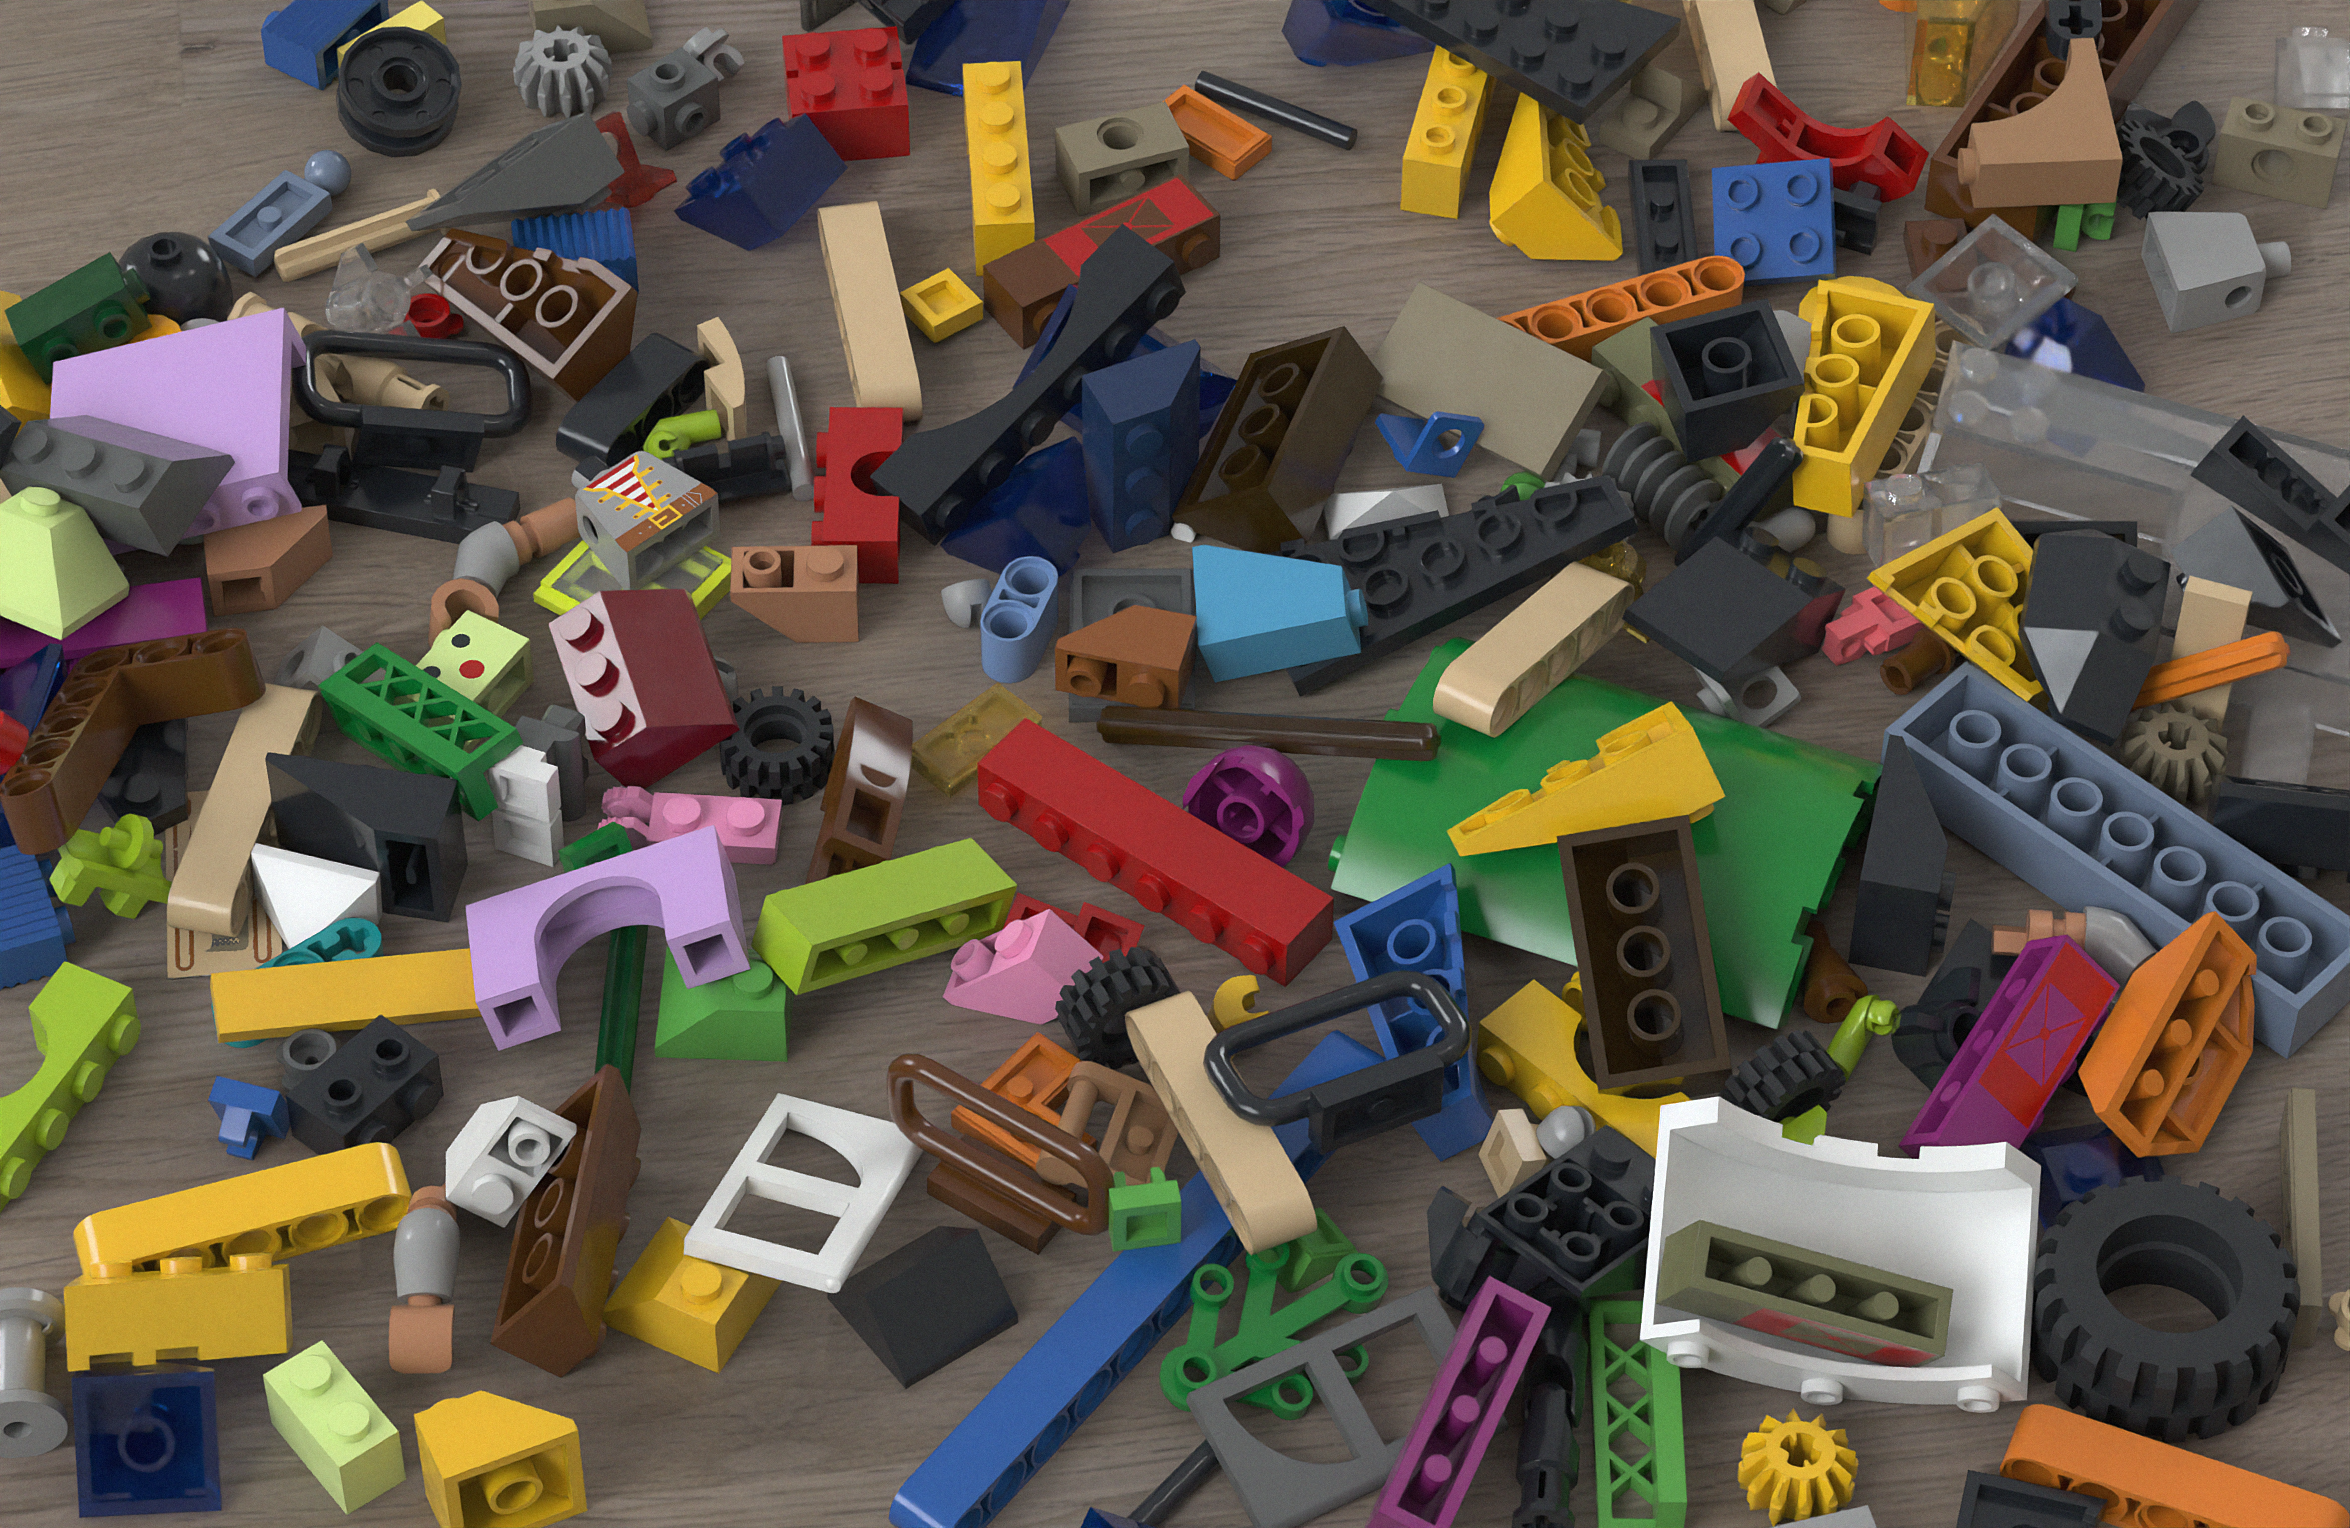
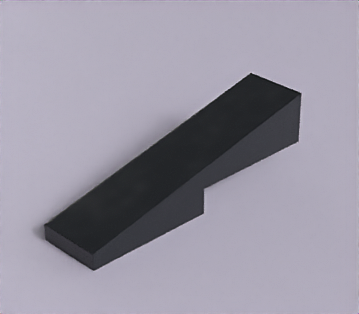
[2190,415,2350,575]

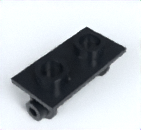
[661,431,792,504]

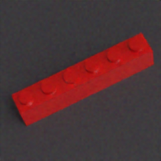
[977,718,1334,987]

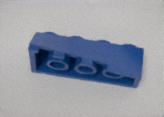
[1334,863,1495,1162]

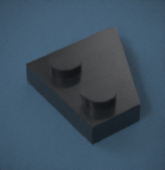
[97,718,188,836]

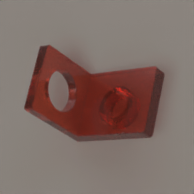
[594,111,677,208]

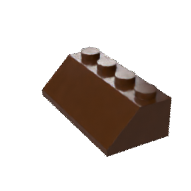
[490,1063,642,1378]

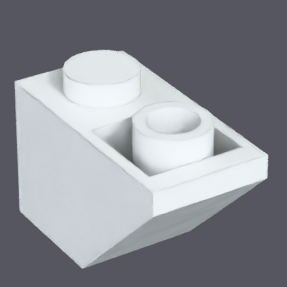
[446,1096,577,1228]

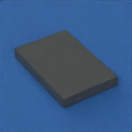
[1069,568,1195,722]

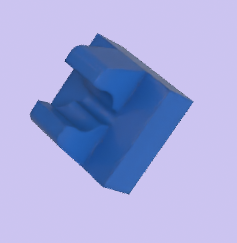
[208,1076,290,1161]

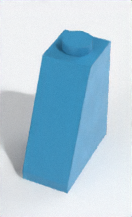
[1192,545,1368,683]

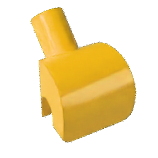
[1207,975,1269,1060]

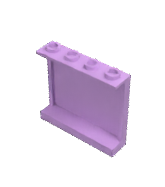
[50,307,306,555]

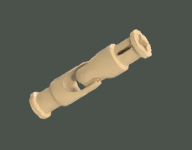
[227,292,450,411]

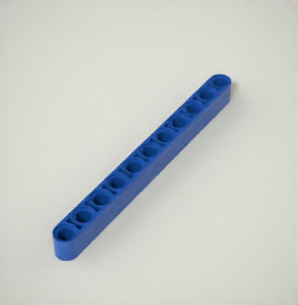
[889,1030,1387,1528]

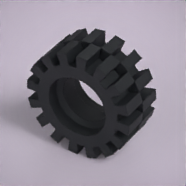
[2116,120,2204,221]
[719,686,835,806]
[1055,947,1181,1069]
[1718,1030,1846,1123]

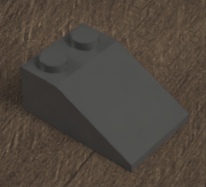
[405,112,625,231]

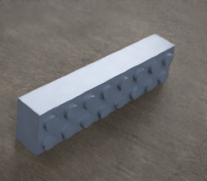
[1880,662,2350,1059]

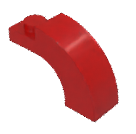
[1727,72,1929,203]

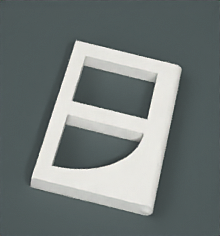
[684,1093,924,1293]

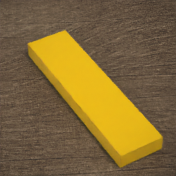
[210,948,482,1043]

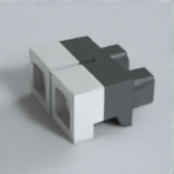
[488,704,589,867]

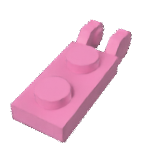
[597,786,783,865]

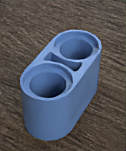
[980,556,1059,683]

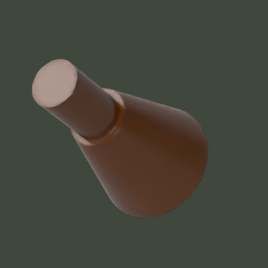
[1804,920,1868,1024]

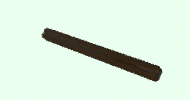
[1096,706,1442,762]

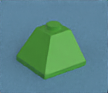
[655,947,794,1062]

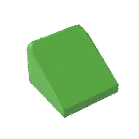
[1257,1208,1359,1293]

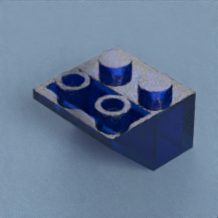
[674,113,848,251]

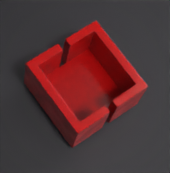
[782,26,910,165]

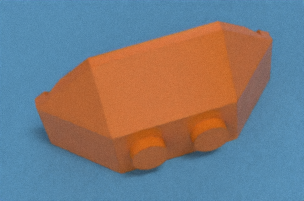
[2078,911,2257,1158]

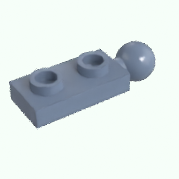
[208,150,351,277]

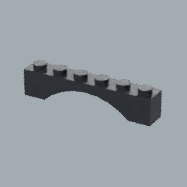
[870,223,1186,546]

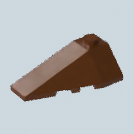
[413,228,638,404]

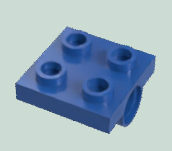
[1712,158,1837,286]

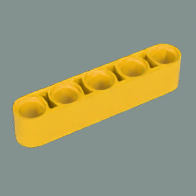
[73,1142,412,1275]

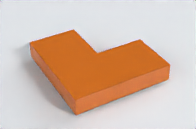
[951,1032,1097,1186]

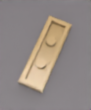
[2160,576,2253,735]

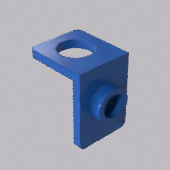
[1375,411,1484,478]

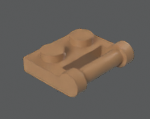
[1036,1061,1179,1189]

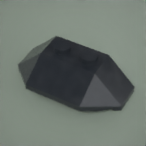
[2018,528,2171,746]

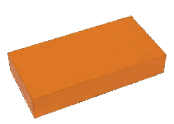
[1162,85,1272,181]

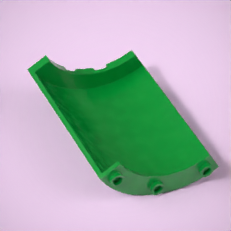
[1328,637,1883,1029]

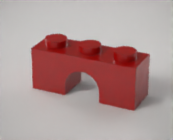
[811,407,904,584]

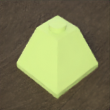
[0,486,130,640]

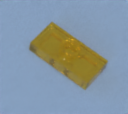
[910,682,1042,798]

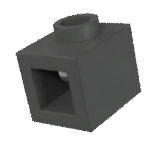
[627,48,721,151]

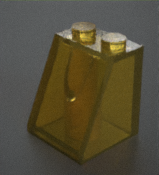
[1903,0,2021,108]

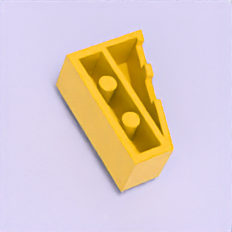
[63,1253,293,1372]

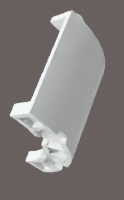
[1640,1096,2041,1413]

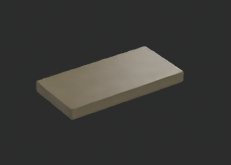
[1372,282,1611,482]

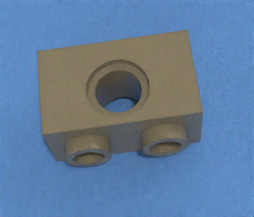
[2212,95,2348,210]
[1055,101,1189,216]

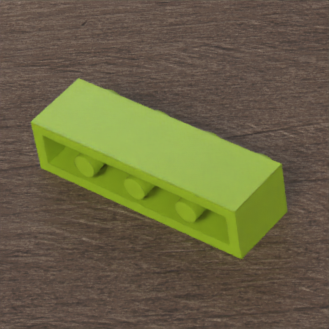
[751,838,1017,995]

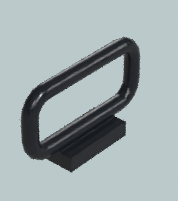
[291,330,533,473]
[1203,970,1472,1155]

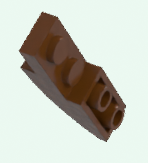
[805,696,913,884]

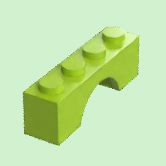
[0,961,141,1213]

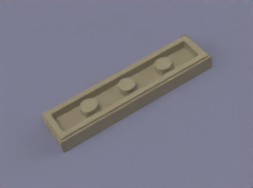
[2279,1087,2323,1347]

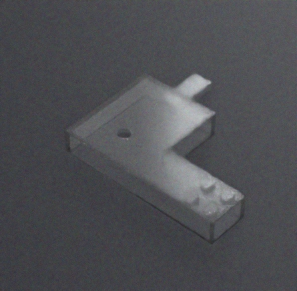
[1916,340,2350,785]

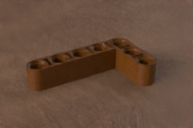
[0,627,266,855]

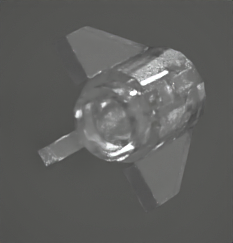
[325,242,433,337]

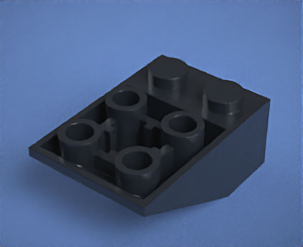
[265,752,468,923]
[1475,1124,1656,1298]

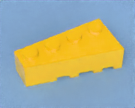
[1792,279,1936,519]

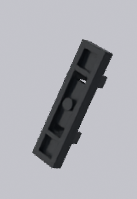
[287,443,521,544]

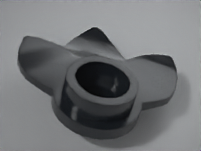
[2123,101,2216,175]

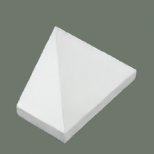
[1322,484,1449,541]
[251,843,382,949]

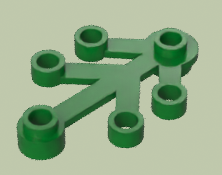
[1159,1242,1388,1420]

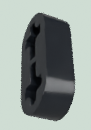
[2044,0,2102,61]

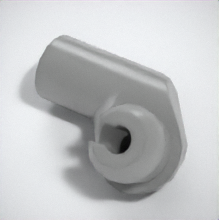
[1747,507,1816,553]

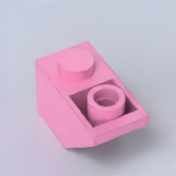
[943,909,1104,1025]

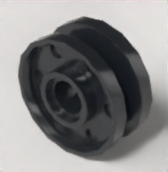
[336,26,462,157]

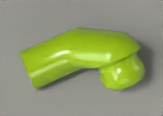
[643,409,721,460]
[1826,994,1899,1083]

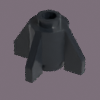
[1891,966,1982,1092]
[1427,1185,1549,1312]

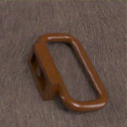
[887,1054,1115,1255]

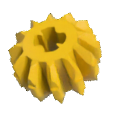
[1737,1407,1858,1527]

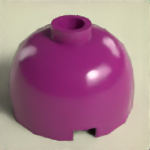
[1183,745,1314,867]

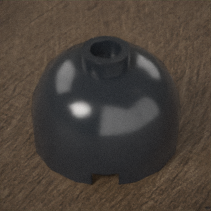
[118,232,233,327]

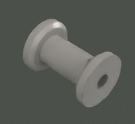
[0,1287,68,1458]

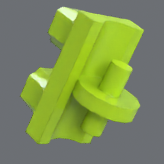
[49,813,172,919]

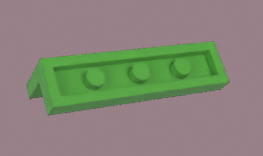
[1588,1300,1687,1528]

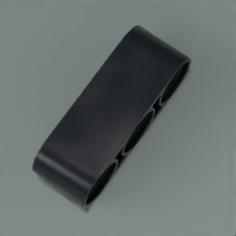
[556,333,711,468]

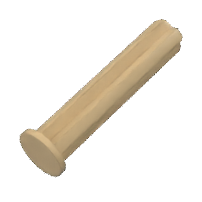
[273,189,451,282]

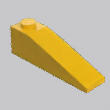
[1489,92,1623,261]
[1447,701,1726,857]

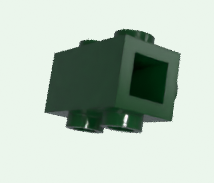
[4,252,152,385]

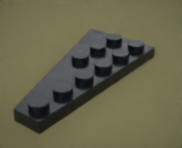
[1359,0,1682,125]
[1244,475,1639,697]

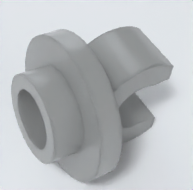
[682,27,744,86]

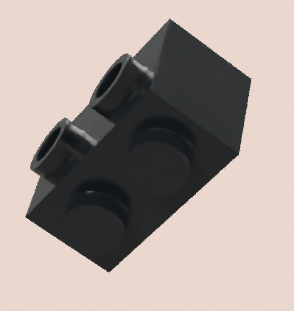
[286,1014,444,1156]

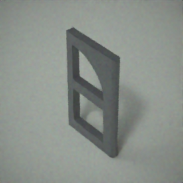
[1186,1285,1508,1528]

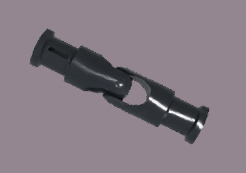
[1512,1280,1591,1528]

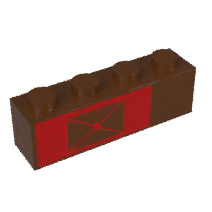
[983,174,1221,350]

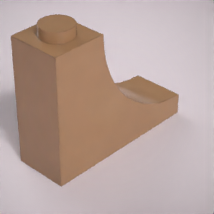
[1958,38,2123,208]

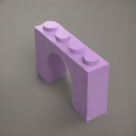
[465,825,751,1051]

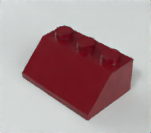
[548,589,740,790]

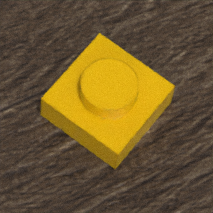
[900,268,983,343]

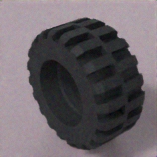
[2030,1175,2300,1443]

